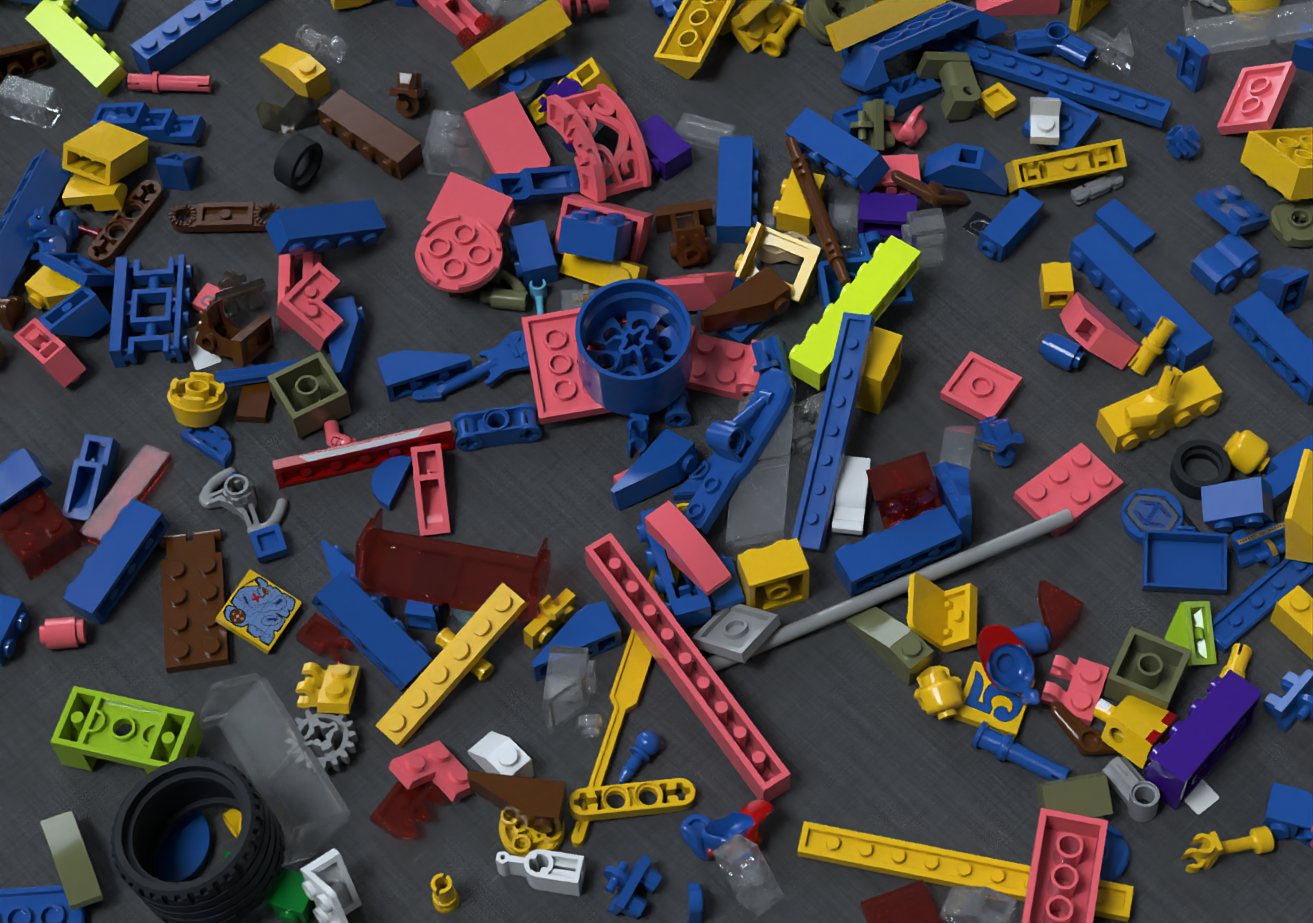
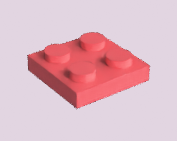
[940,351,1022,420]

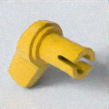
[1124,366,1183,429]

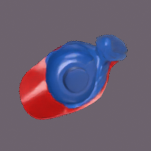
[977,624,1040,706]
[679,799,774,860]

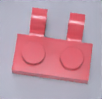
[1040,655,1109,727]

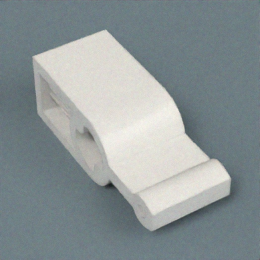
[832,456,871,535]
[496,849,586,896]

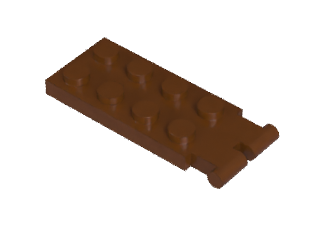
[160,528,230,674]

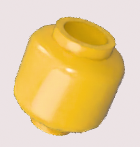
[1223,430,1270,475]

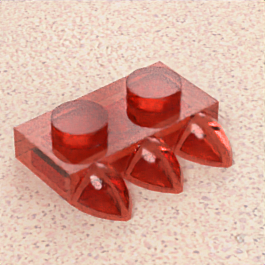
[370,780,444,839]

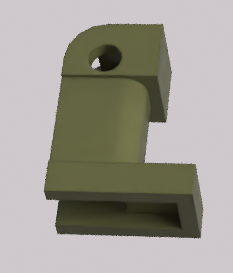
[916,51,981,120]

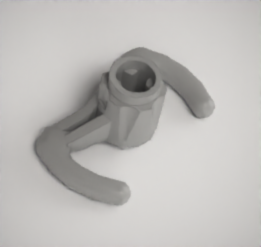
[199,467,287,536]

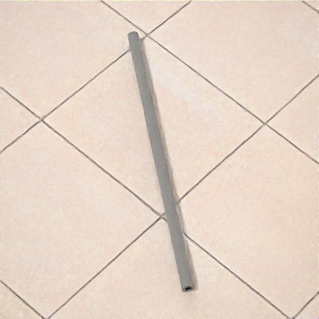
[706,508,1073,672]

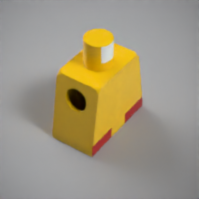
[1092,695,1178,769]

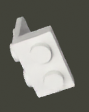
[300,848,362,923]

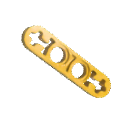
[568,778,695,822]

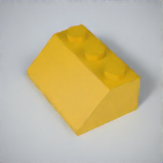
[1285,449,1313,563]

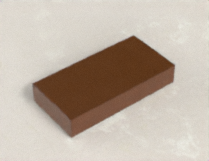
[236,381,272,423]

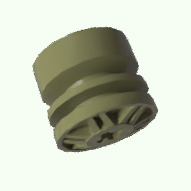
[803,0,874,45]

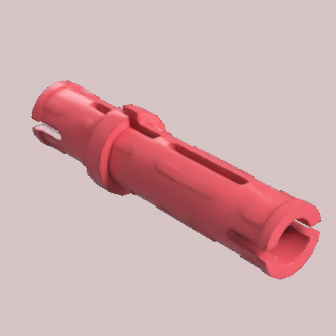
[127,71,212,93]

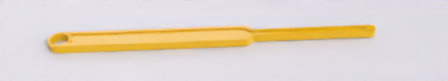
[571,503,689,848]

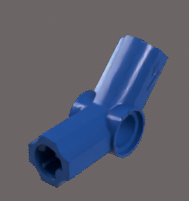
[1013,21,1097,68]

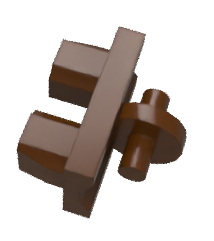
[389,72,428,117]

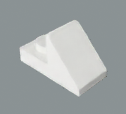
[1030,97,1061,145]

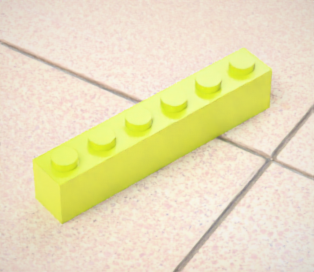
[788,235,921,391]

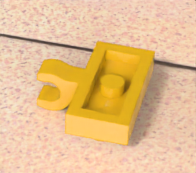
[523,588,576,650]

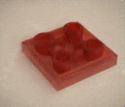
[860,880,942,923]

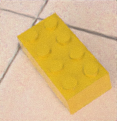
[451,0,572,90]

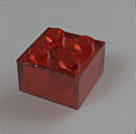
[866,451,942,530]
[0,488,82,581]

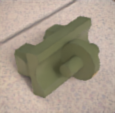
[850,99,895,151]

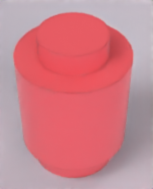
[39,616,87,650]

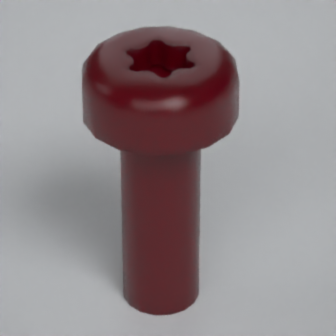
[78,224,103,240]

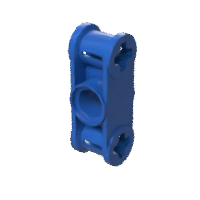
[453,403,542,451]

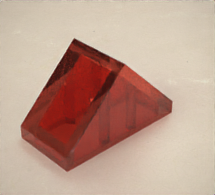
[1037,580,1083,651]

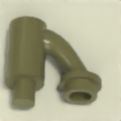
[480,264,529,311]

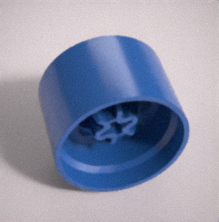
[575,279,692,415]

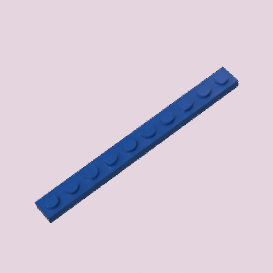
[917,32,1172,128]

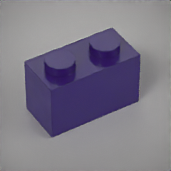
[638,113,692,181]
[857,191,917,240]

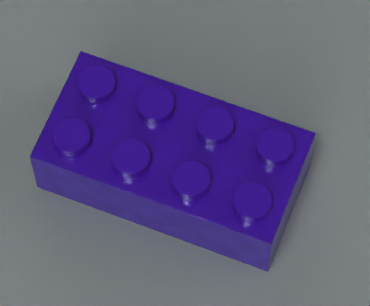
[1144,669,1262,810]

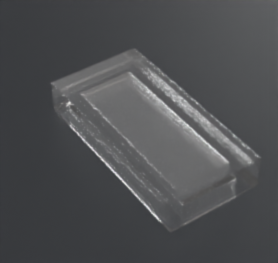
[675,112,736,151]

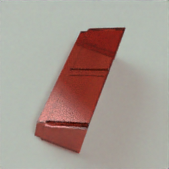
[355,508,551,622]

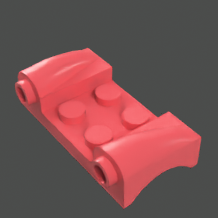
[660,325,760,402]

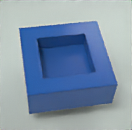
[249,524,288,564]

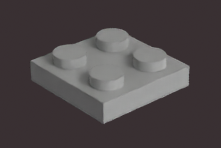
[692,604,780,663]

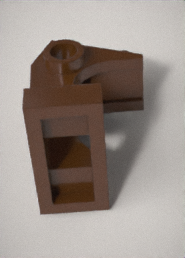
[654,199,713,267]
[196,298,274,368]

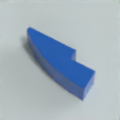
[485,165,580,207]
[61,434,120,522]
[1263,434,1313,511]

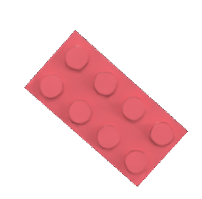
[1021,808,1108,923]

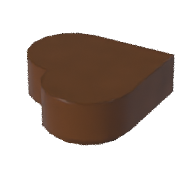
[0,295,25,331]

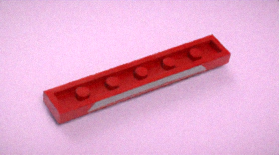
[272,421,456,489]

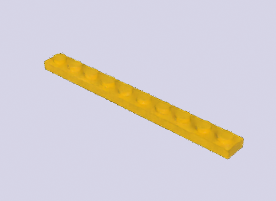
[797,821,1134,922]

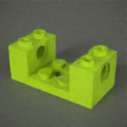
[50,686,204,774]

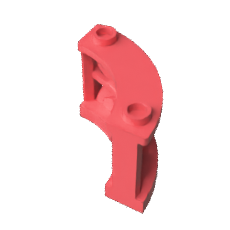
[547,83,653,202]

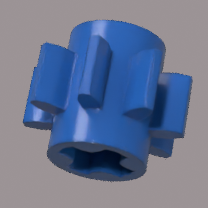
[1166,124,1201,159]

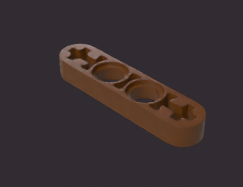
[88,180,164,268]

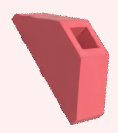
[1059,292,1141,370]

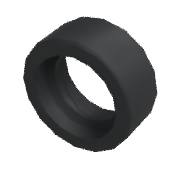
[274,134,323,191]
[1170,439,1231,500]

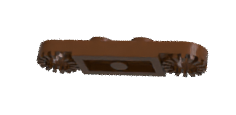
[169,202,281,232]

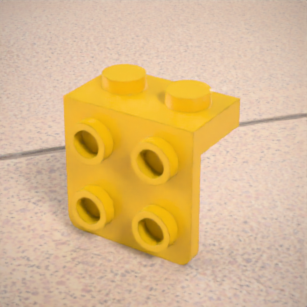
[907,572,978,653]

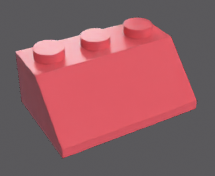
[553,193,654,263]

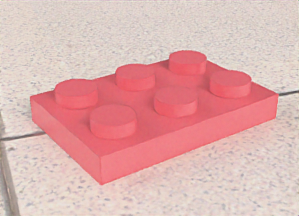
[1217,61,1297,135]
[1013,442,1124,538]

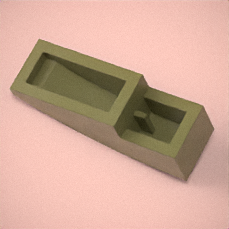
[40,810,103,911]

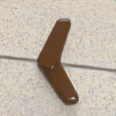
[891,170,968,206]
[1050,701,1120,757]

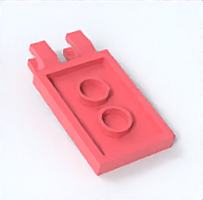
[463,91,551,174]

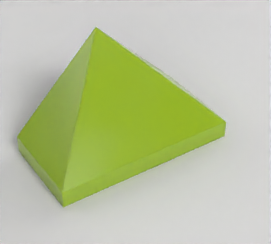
[1164,601,1217,666]

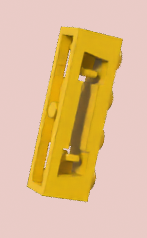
[1004,139,1127,193]

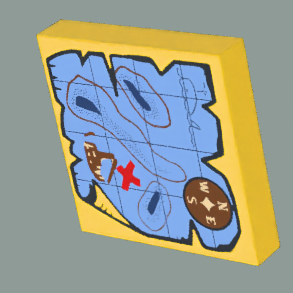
[215,569,302,654]

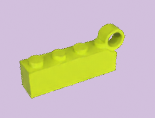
[25,0,128,96]

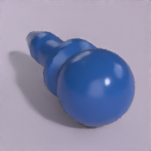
[618,730,661,784]

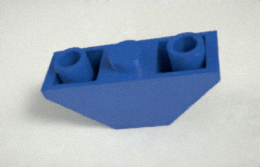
[922,143,1008,195]

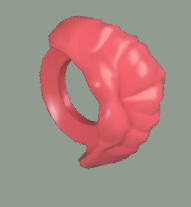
[888,105,927,147]

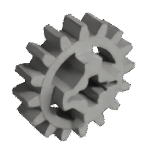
[287,710,358,775]

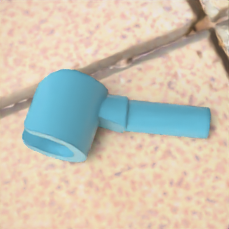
[529,279,548,315]

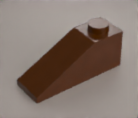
[700,266,791,333]
[467,770,568,833]

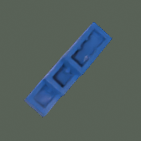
[832,73,941,136]
[90,102,206,144]

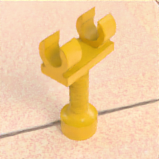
[762,0,806,57]
[1181,826,1274,873]

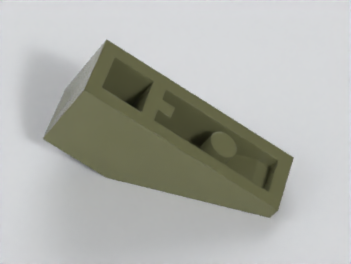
[845,606,934,687]

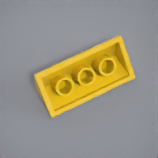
[653,0,736,80]

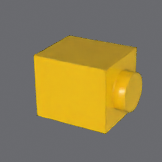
[1039,262,1074,309]

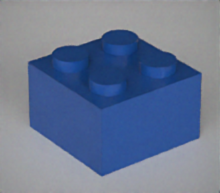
[557,207,634,262]

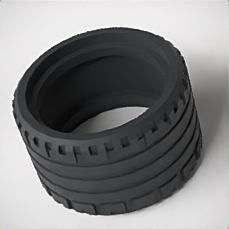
[110,756,285,923]

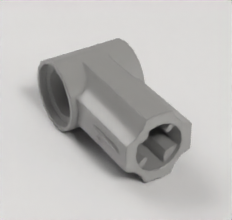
[1101,756,1160,822]

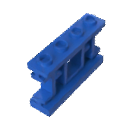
[109,254,194,368]

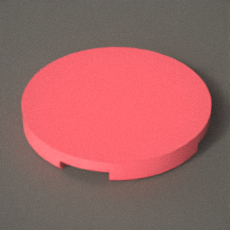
[415,214,503,293]

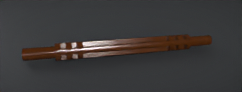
[785,137,851,287]

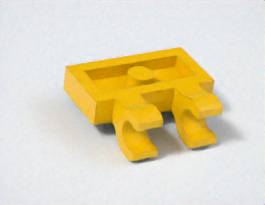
[296,662,360,714]

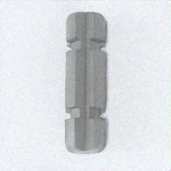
[1070,170,1124,205]

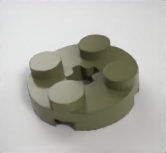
[1269,197,1313,248]

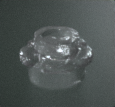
[575,714,606,738]

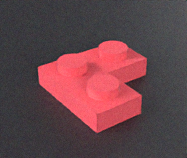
[388,740,474,802]

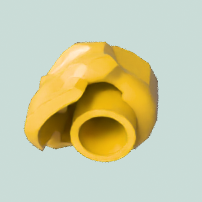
[913,666,963,721]

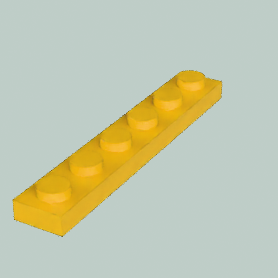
[375,582,528,748]

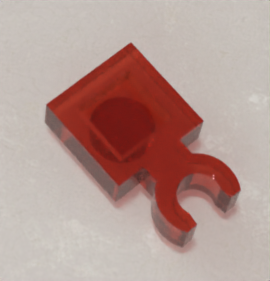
[295,613,354,664]

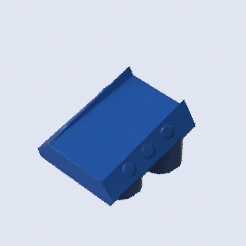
[931,462,972,545]

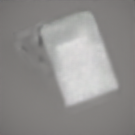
[1084,26,1135,76]

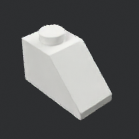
[467,731,534,778]

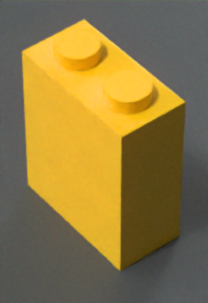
[62,121,149,186]

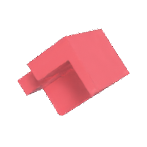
[276,262,344,351]

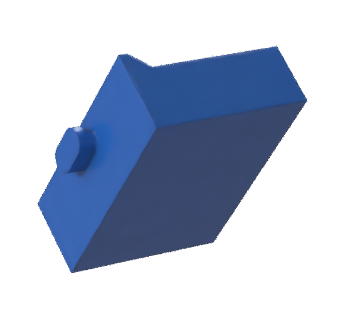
[1141,526,1228,595]

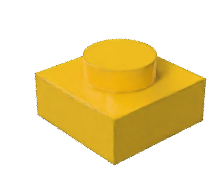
[978,82,1017,119]

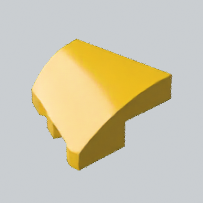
[62,173,128,211]

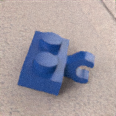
[1165,35,1210,94]

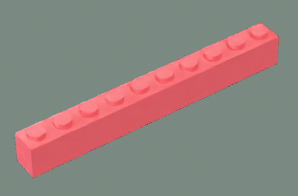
[585,533,791,802]

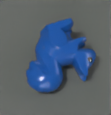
[26,206,82,262]

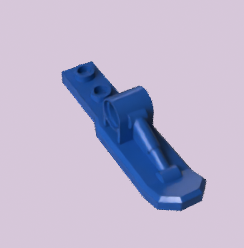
[683,367,794,535]

